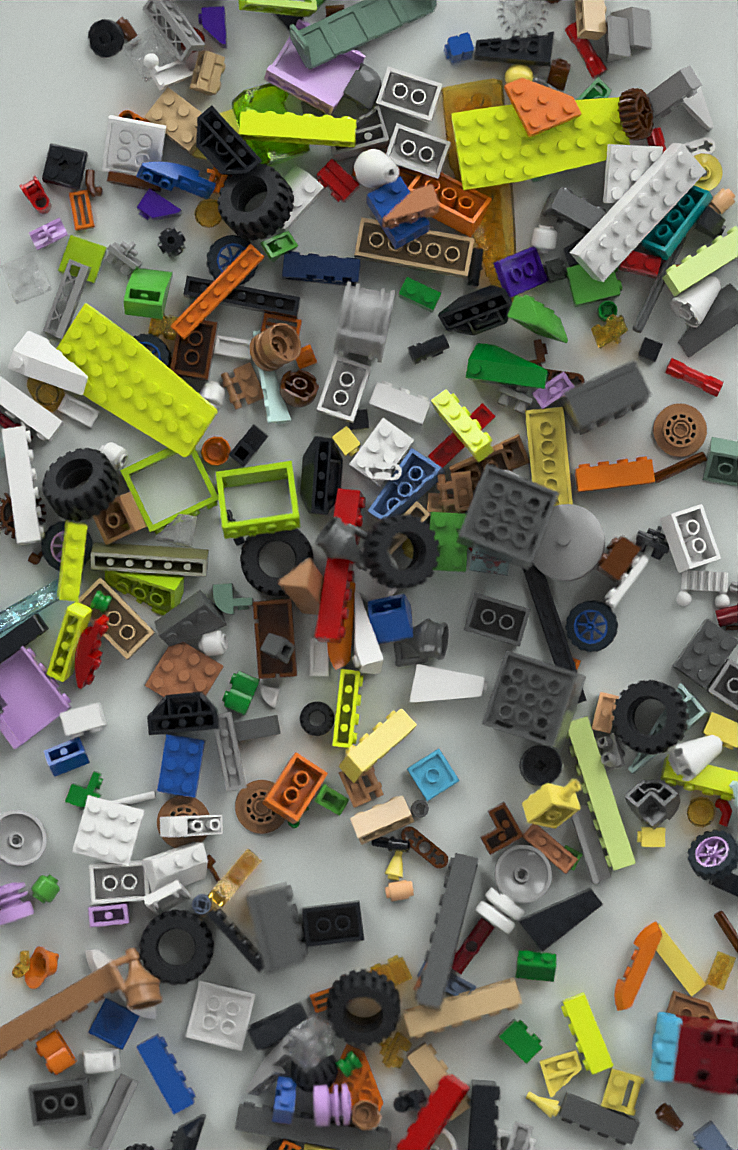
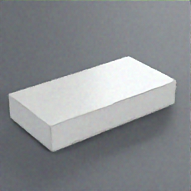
[214,335,252,361]
[57,393,100,428]
[309,638,329,677]

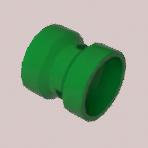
[597,301,618,322]
[336,1050,363,1078]

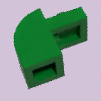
[65,771,104,807]

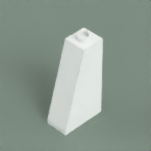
[409,664,488,702]

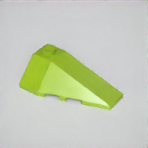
[105,570,184,615]

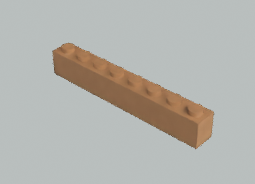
[0,965,119,1060]

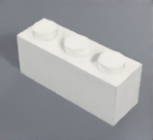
[369,381,431,425]

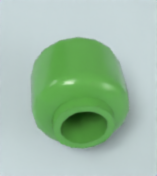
[31,874,60,904]

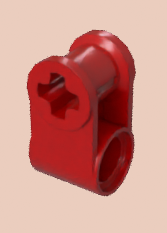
[19,176,52,214]

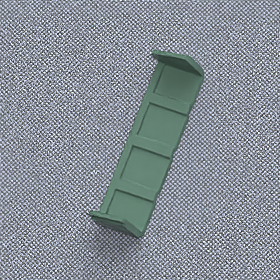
[289,0,437,69]

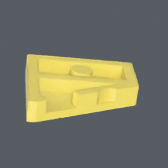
[539,1050,582,1097]

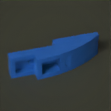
[136,162,216,200]

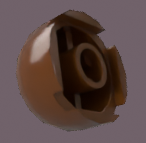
[280,370,319,408]

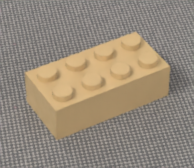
[78,578,156,660]

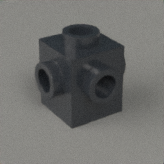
[158,228,186,257]

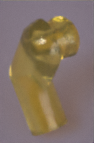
[12,951,30,978]

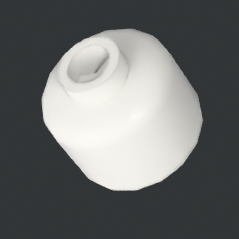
[531,224,558,253]
[199,381,225,409]
[99,442,128,470]
[199,630,229,656]

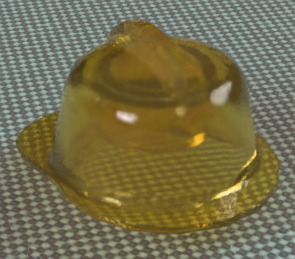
[27,377,65,412]

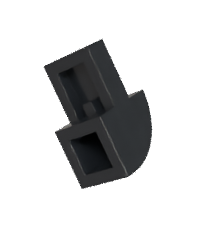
[229,424,269,467]

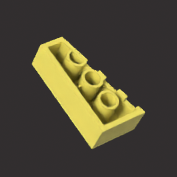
[339,708,417,783]

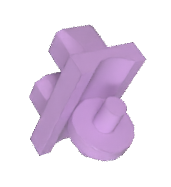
[29,218,68,251]

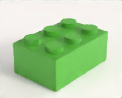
[429,512,467,572]

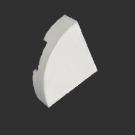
[260,685,280,708]

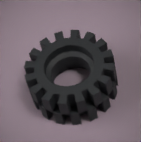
[300,701,334,736]

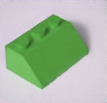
[507,294,568,343]

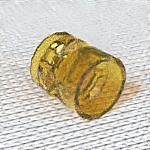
[148,313,178,341]

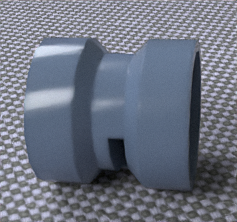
[192,894,212,914]

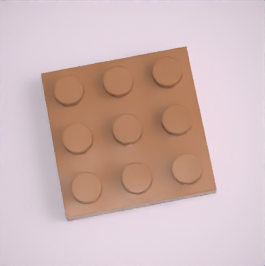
[145,642,224,697]

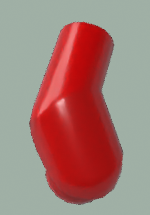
[715,798,732,827]

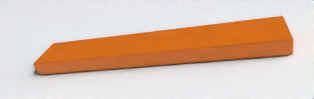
[170,244,265,340]

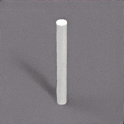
[79,791,156,816]

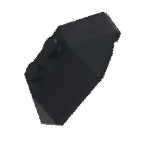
[196,105,262,175]
[438,285,513,336]
[300,436,343,515]
[147,692,220,735]
[167,1114,206,1150]

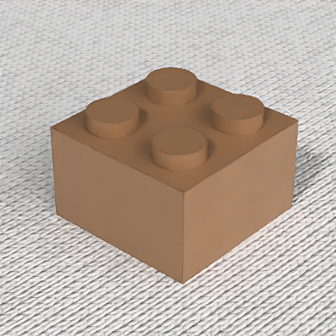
[93,492,147,545]

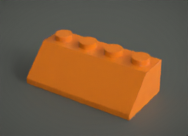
[408,172,492,238]

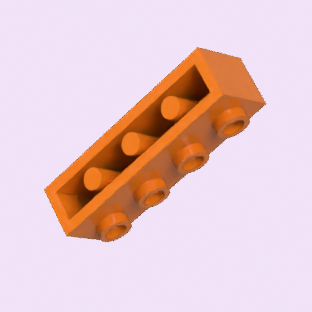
[575,456,655,493]

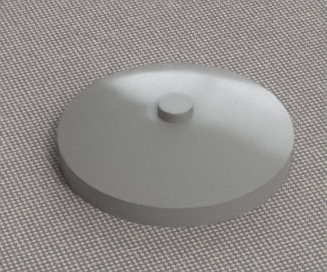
[533,504,605,581]

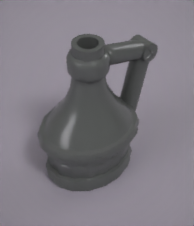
[315,516,368,572]
[393,618,449,667]

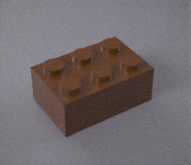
[170,320,218,381]
[595,536,641,582]

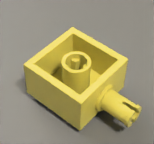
[522,779,581,829]

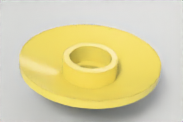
[694,153,722,191]

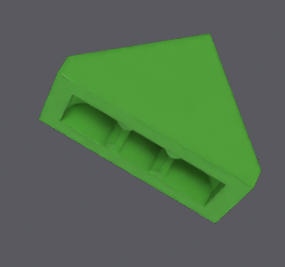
[314,784,350,816]

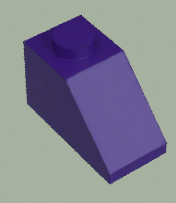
[198,6,227,48]
[137,188,182,221]

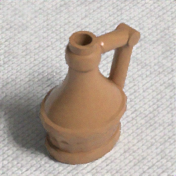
[106,948,162,1010]

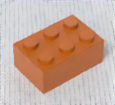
[262,752,328,824]

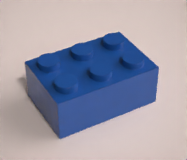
[366,177,430,249]
[157,734,206,798]

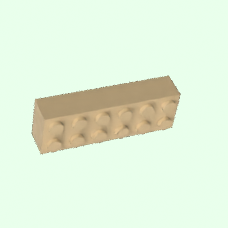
[354,217,475,279]
[403,977,522,1039]

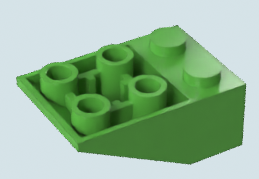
[124,268,173,319]

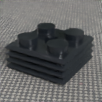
[42,143,88,190]

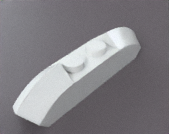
[86,949,157,1019]

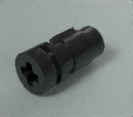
[408,334,449,365]

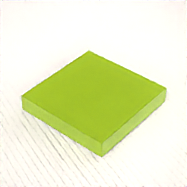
[58,235,107,284]

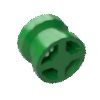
[90,590,112,614]

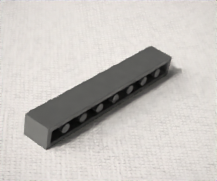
[415,853,479,1011]
[235,1101,391,1150]

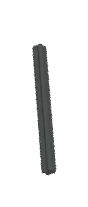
[632,236,687,333]

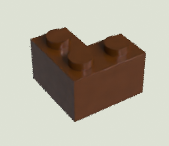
[480,801,523,855]

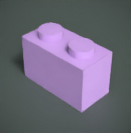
[88,902,130,927]

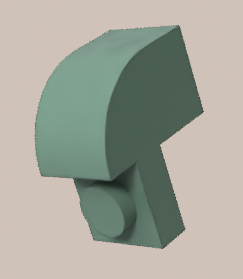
[213,583,253,614]

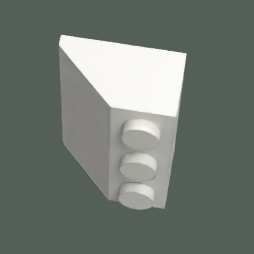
[386,123,452,179]
[258,165,324,232]
[143,842,208,893]

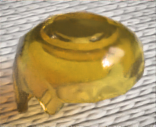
[194,198,222,228]
[687,796,716,828]

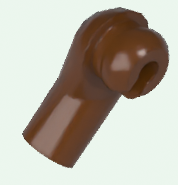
[85,169,102,198]

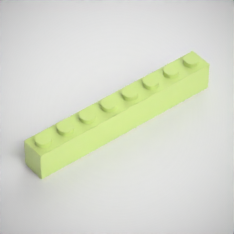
[566,716,636,870]

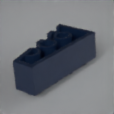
[282,251,361,287]

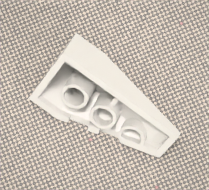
[8,331,88,395]
[352,591,384,674]

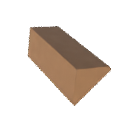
[449,434,530,491]
[278,559,324,615]

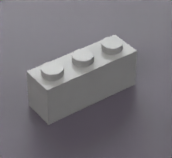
[647,66,702,118]

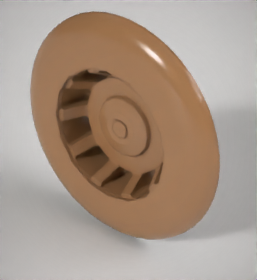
[653,403,707,457]
[235,780,285,834]
[157,795,209,848]

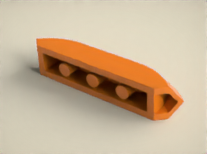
[327,581,356,670]
[615,921,662,1011]

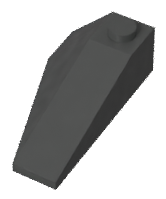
[678,283,738,358]

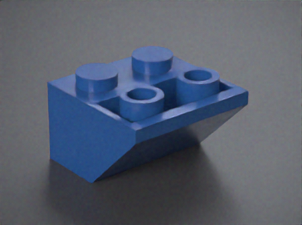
[368,593,413,645]

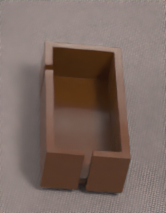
[253,599,297,679]

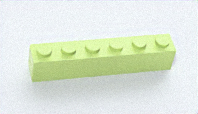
[662,226,738,297]

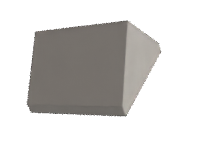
[611,7,652,50]
[604,16,631,62]

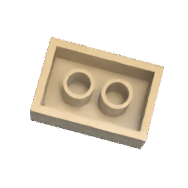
[144,87,202,156]

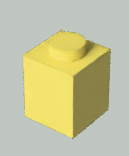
[332,426,361,457]
[637,827,665,847]

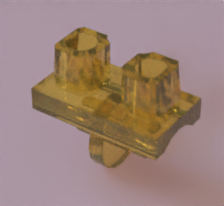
[591,314,628,349]
[705,950,736,990]
[378,1031,412,1069]

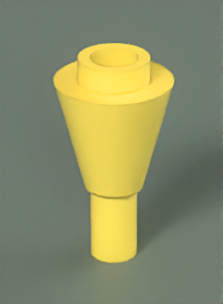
[384,851,403,881]
[526,1092,561,1118]

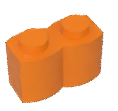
[35,1029,77,1075]

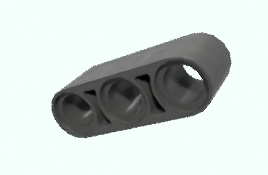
[234,715,281,741]

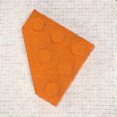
[504,78,582,138]
[328,1043,383,1112]

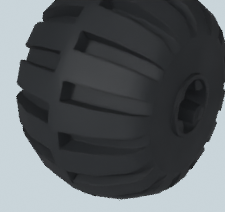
[290,1046,338,1093]

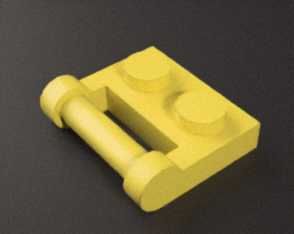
[601,1068,645,1116]

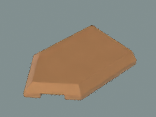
[666,990,718,1019]

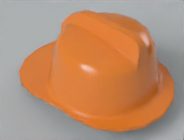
[24,946,59,989]

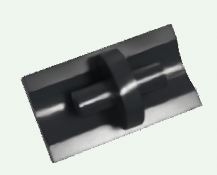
[635,526,670,560]
[393,1089,427,1113]

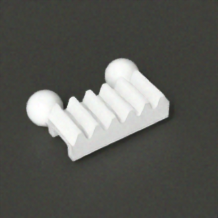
[143,46,194,91]
[676,570,730,609]

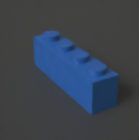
[136,1033,196,1115]

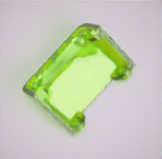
[232,83,310,167]

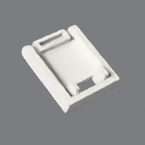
[143,880,191,916]

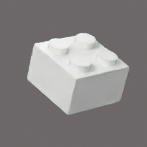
[60,703,107,738]

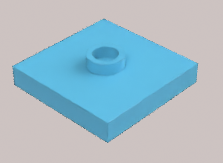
[407,748,460,801]

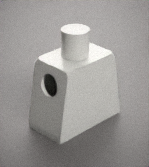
[83,1048,121,1074]

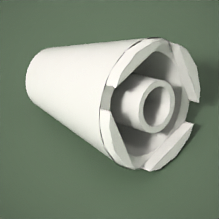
[354,149,399,188]
[670,276,721,328]
[668,735,723,781]

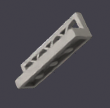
[143,0,206,62]
[43,259,91,339]
[214,712,247,792]
[571,804,611,884]
[89,1073,139,1150]

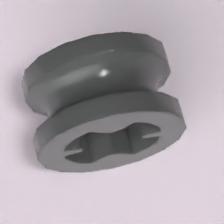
[411,800,429,818]

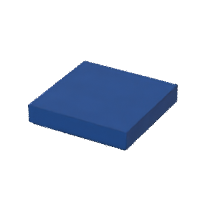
[88,998,139,1050]

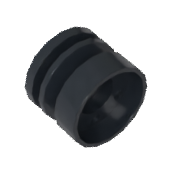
[519,745,562,786]

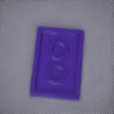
[493,246,548,298]

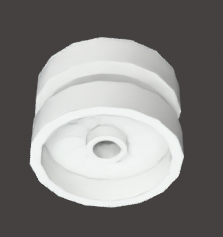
[476,887,525,934]

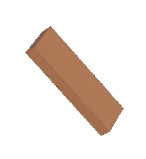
[522,824,579,874]

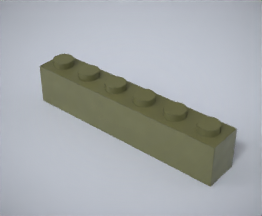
[91,542,209,577]

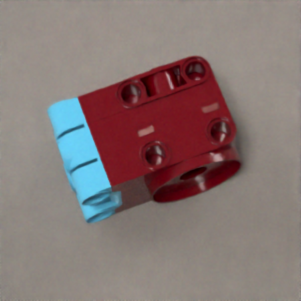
[650,1012,738,1095]

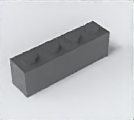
[558,1092,640,1146]

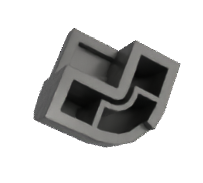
[343,63,381,111]
[624,779,680,830]

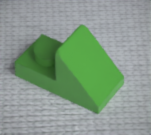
[260,230,298,262]

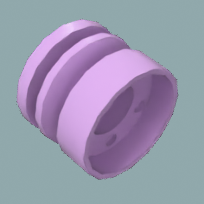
[0,882,34,925]
[314,1084,352,1127]

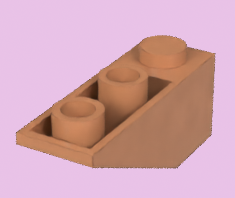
[382,184,440,228]

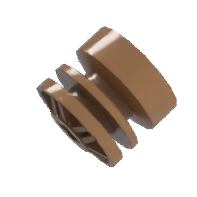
[250,323,301,372]

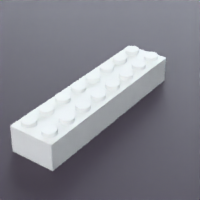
[570,143,706,282]

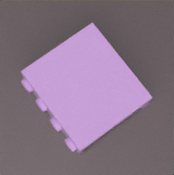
[264,19,365,115]
[0,646,71,749]

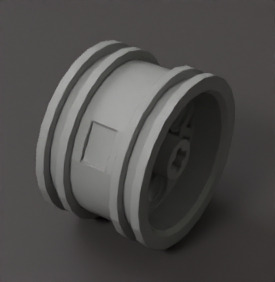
[334,281,395,363]

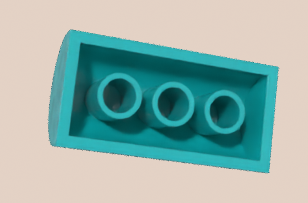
[640,185,713,260]

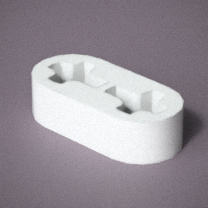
[683,137,715,156]
[365,461,402,481]

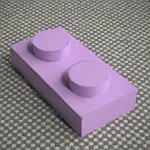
[532,371,574,409]

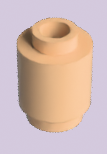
[708,188,736,215]
[385,880,414,902]

